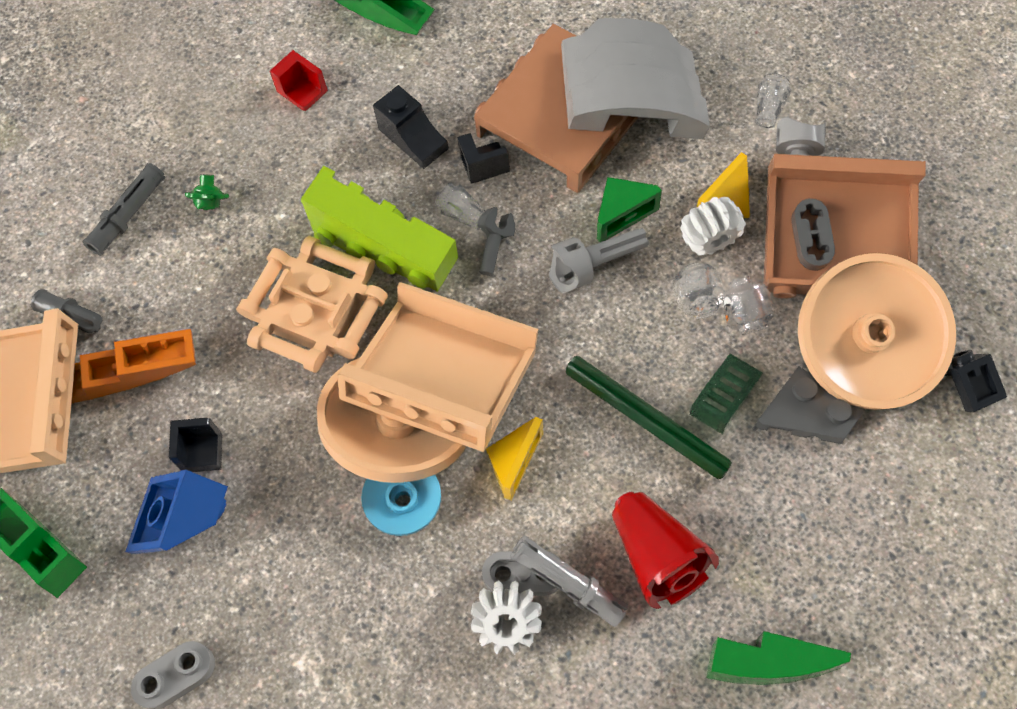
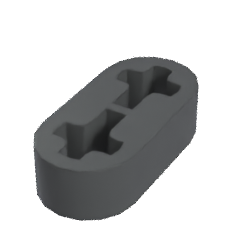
[791,198,835,271]

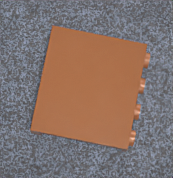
[474,23,638,193]
[763,154,926,299]

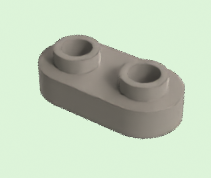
[482,551,560,596]
[131,641,215,709]

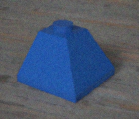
[125,470,228,554]

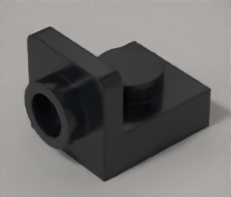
[944,350,1007,412]

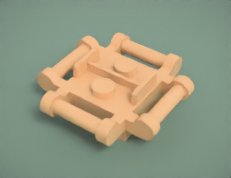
[236,236,388,373]

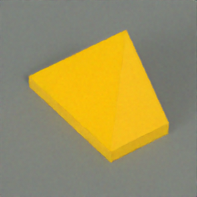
[696,152,750,219]
[486,417,543,501]

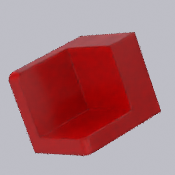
[269,50,328,111]

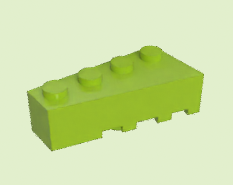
[301,165,458,292]

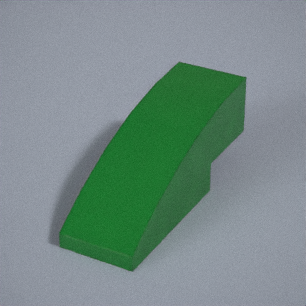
[334,0,435,35]
[0,488,87,598]
[706,631,851,685]

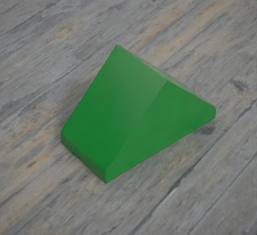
[597,177,662,242]

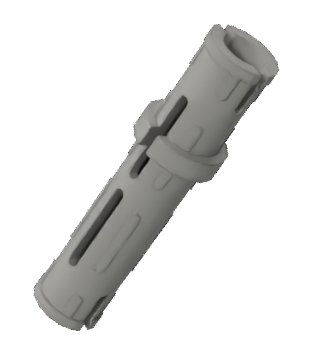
[510,535,628,627]

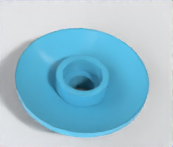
[361,475,441,536]

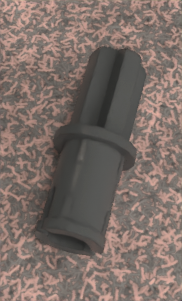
[30,289,103,333]

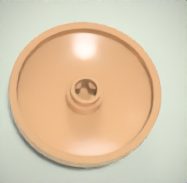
[798,253,956,410]
[317,358,467,483]

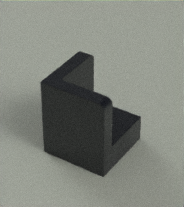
[457,133,510,184]
[169,418,222,472]

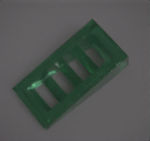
[690,354,763,435]

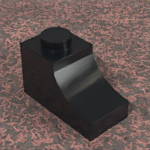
[373,85,449,169]

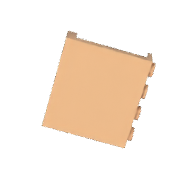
[338,282,539,452]
[0,308,78,473]

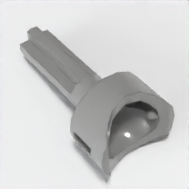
[776,116,826,156]
[549,228,649,293]

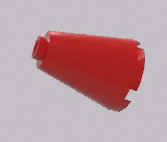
[612,492,719,609]

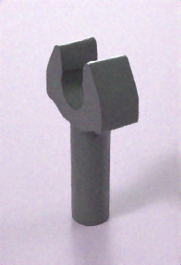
[477,207,515,276]

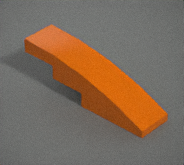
[71,329,196,404]

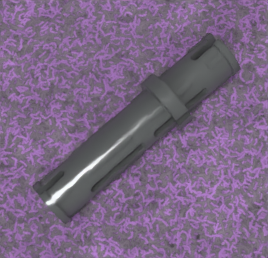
[82,163,165,256]

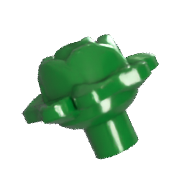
[185,174,229,210]

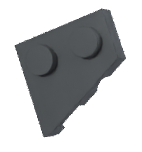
[755,366,865,444]

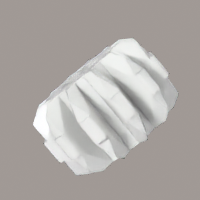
[680,197,746,255]
[471,580,542,655]

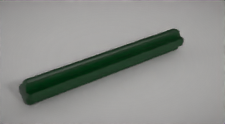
[566,356,732,479]

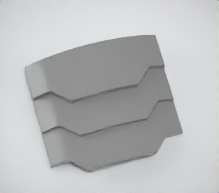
[561,18,710,139]

